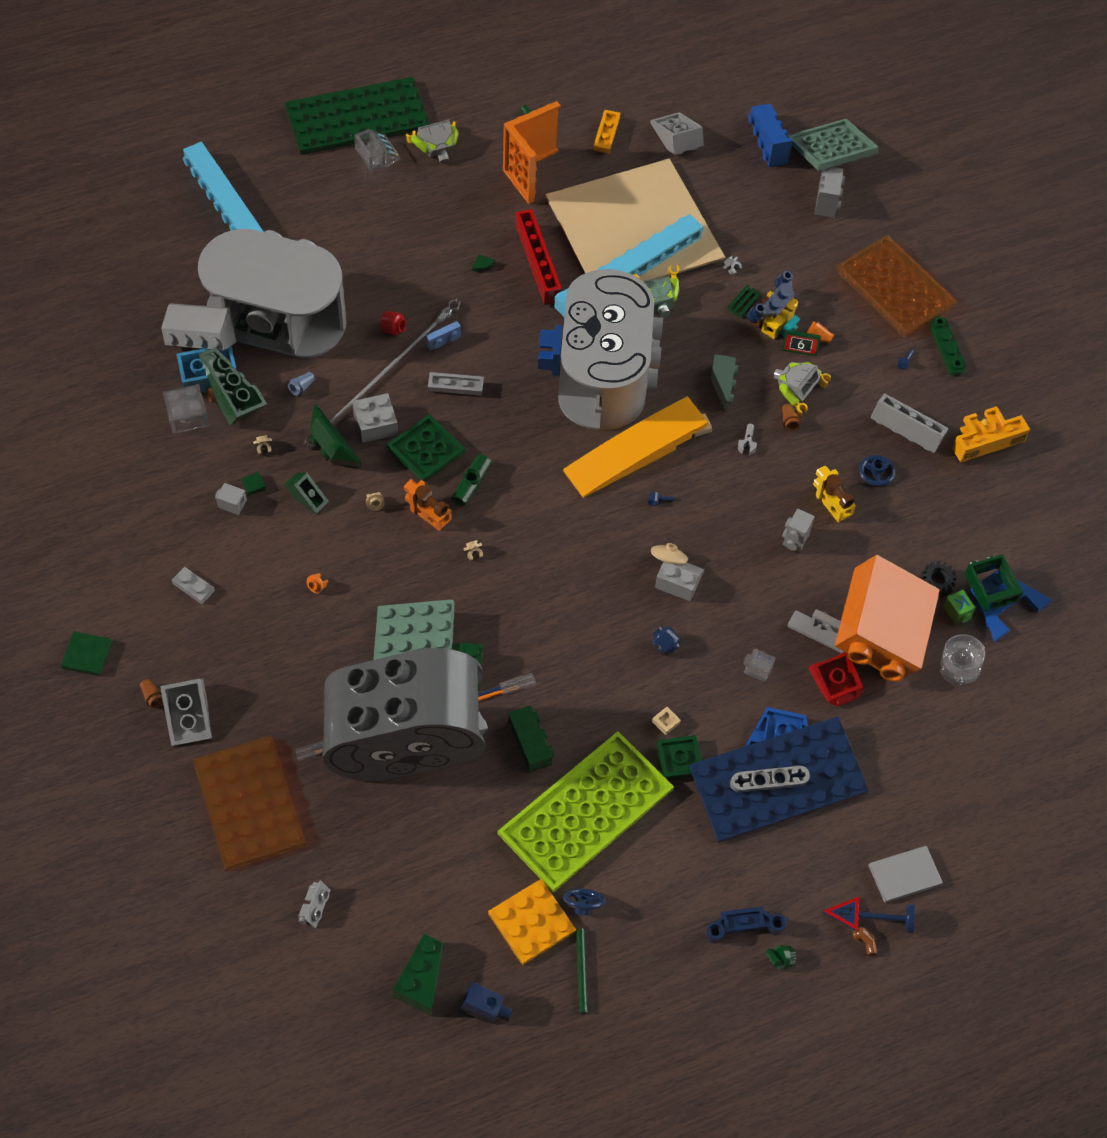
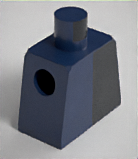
[459,982,513,1024]

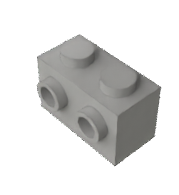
[782,508,815,553]

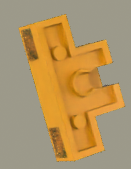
[952,406,1030,463]

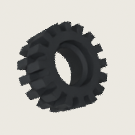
[920,561,957,598]

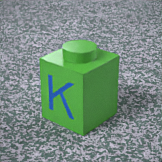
[943,590,975,624]

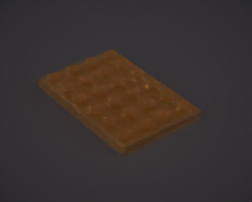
[835,235,957,338]
[193,735,306,871]

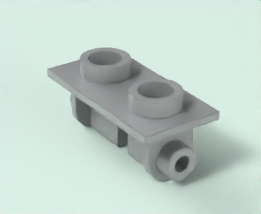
[298,881,330,928]

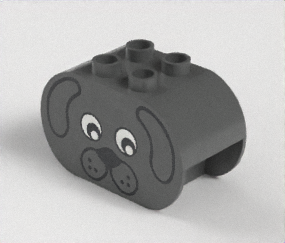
[323,648,485,781]

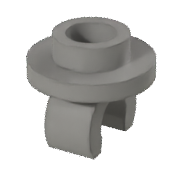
[723,256,742,275]

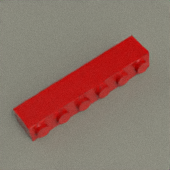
[515,209,562,305]

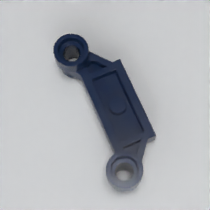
[747,271,795,323]
[706,906,787,943]

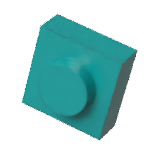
[779,315,800,338]

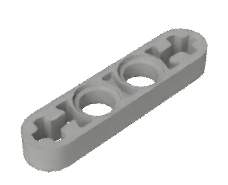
[730,766,810,792]

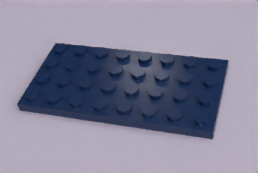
[689,716,869,843]

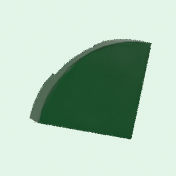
[472,255,495,272]

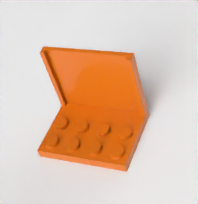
[503,101,561,204]

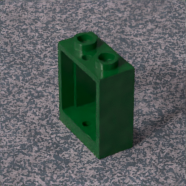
[965,554,1023,612]

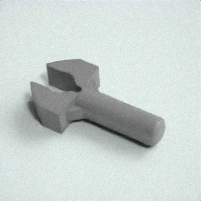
[737,424,757,456]

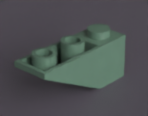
[711,354,738,411]

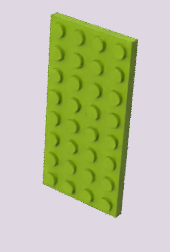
[498,732,674,893]

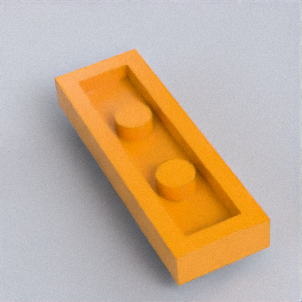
[593,110,621,154]

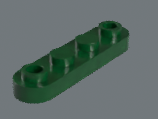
[929,316,966,377]

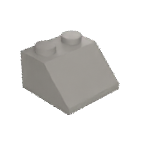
[655,562,705,601]

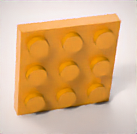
[488,879,576,965]

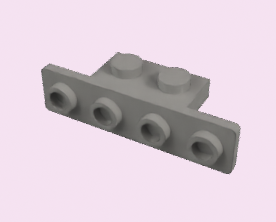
[787,609,844,653]

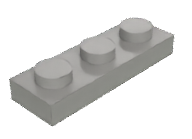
[428,372,484,396]

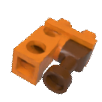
[404,479,452,531]

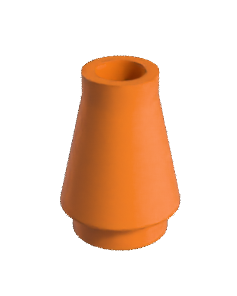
[807,321,834,344]

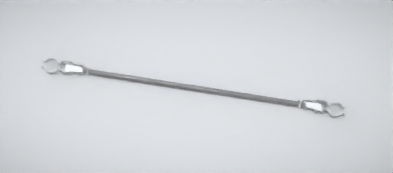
[303,299,461,448]

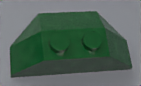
[309,404,361,468]

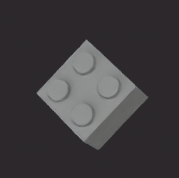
[352,393,398,443]

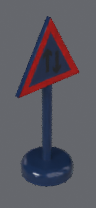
[823,896,915,933]

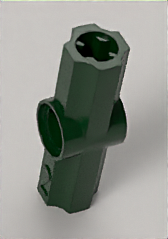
[451,454,492,507]

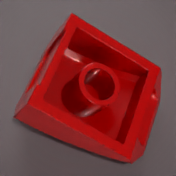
[808,652,864,707]

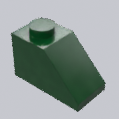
[284,473,329,514]

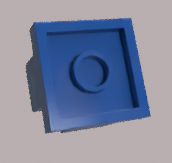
[538,325,563,376]

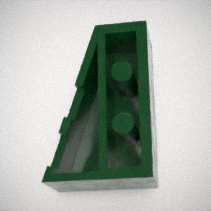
[393,934,443,1017]

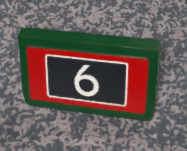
[782,330,821,356]

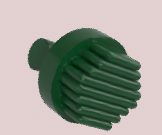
[765,945,796,970]

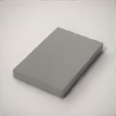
[868,846,943,903]

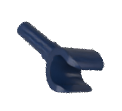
[897,350,914,369]
[648,492,674,506]

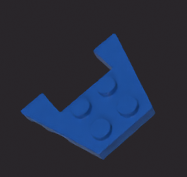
[970,571,1051,642]
[745,707,808,746]

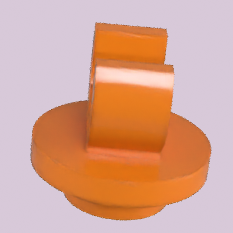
[307,573,328,593]

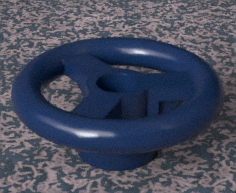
[859,455,895,487]
[563,889,605,915]

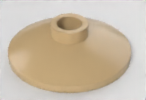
[651,543,688,565]

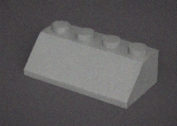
[161,303,236,350]

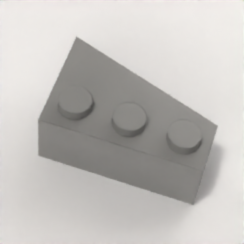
[815,167,845,218]

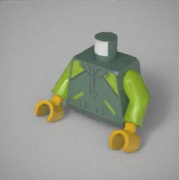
[634,265,680,318]

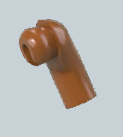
[853,927,878,956]

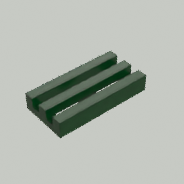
[727,284,762,318]

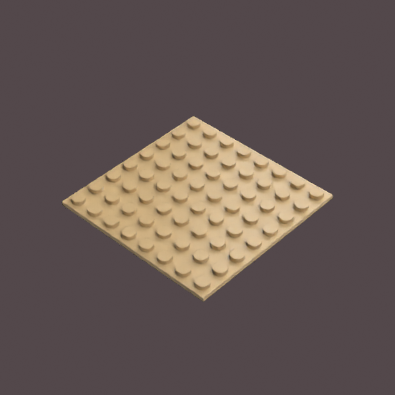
[545,158,725,282]

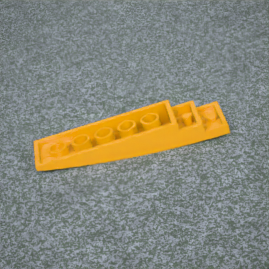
[563,396,708,498]

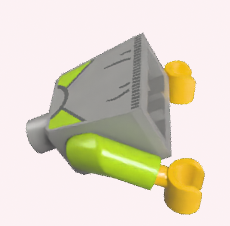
[406,120,458,163]
[774,362,831,417]

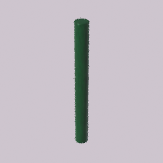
[576,928,588,1014]

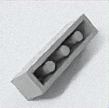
[870,393,949,453]

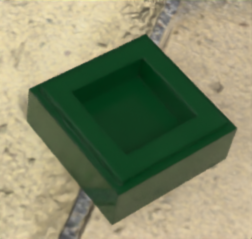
[241,472,266,496]

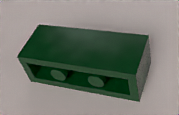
[508,705,554,773]

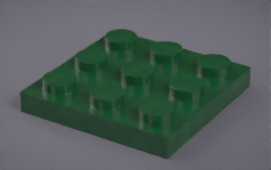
[387,414,465,482]

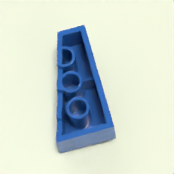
[748,104,792,167]

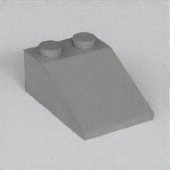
[650,112,704,155]
[160,678,212,746]

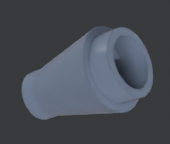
[288,372,315,396]

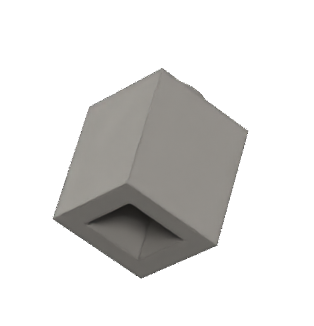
[215,483,247,515]

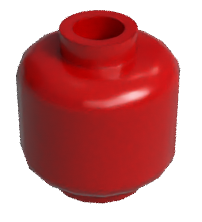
[379,311,406,336]

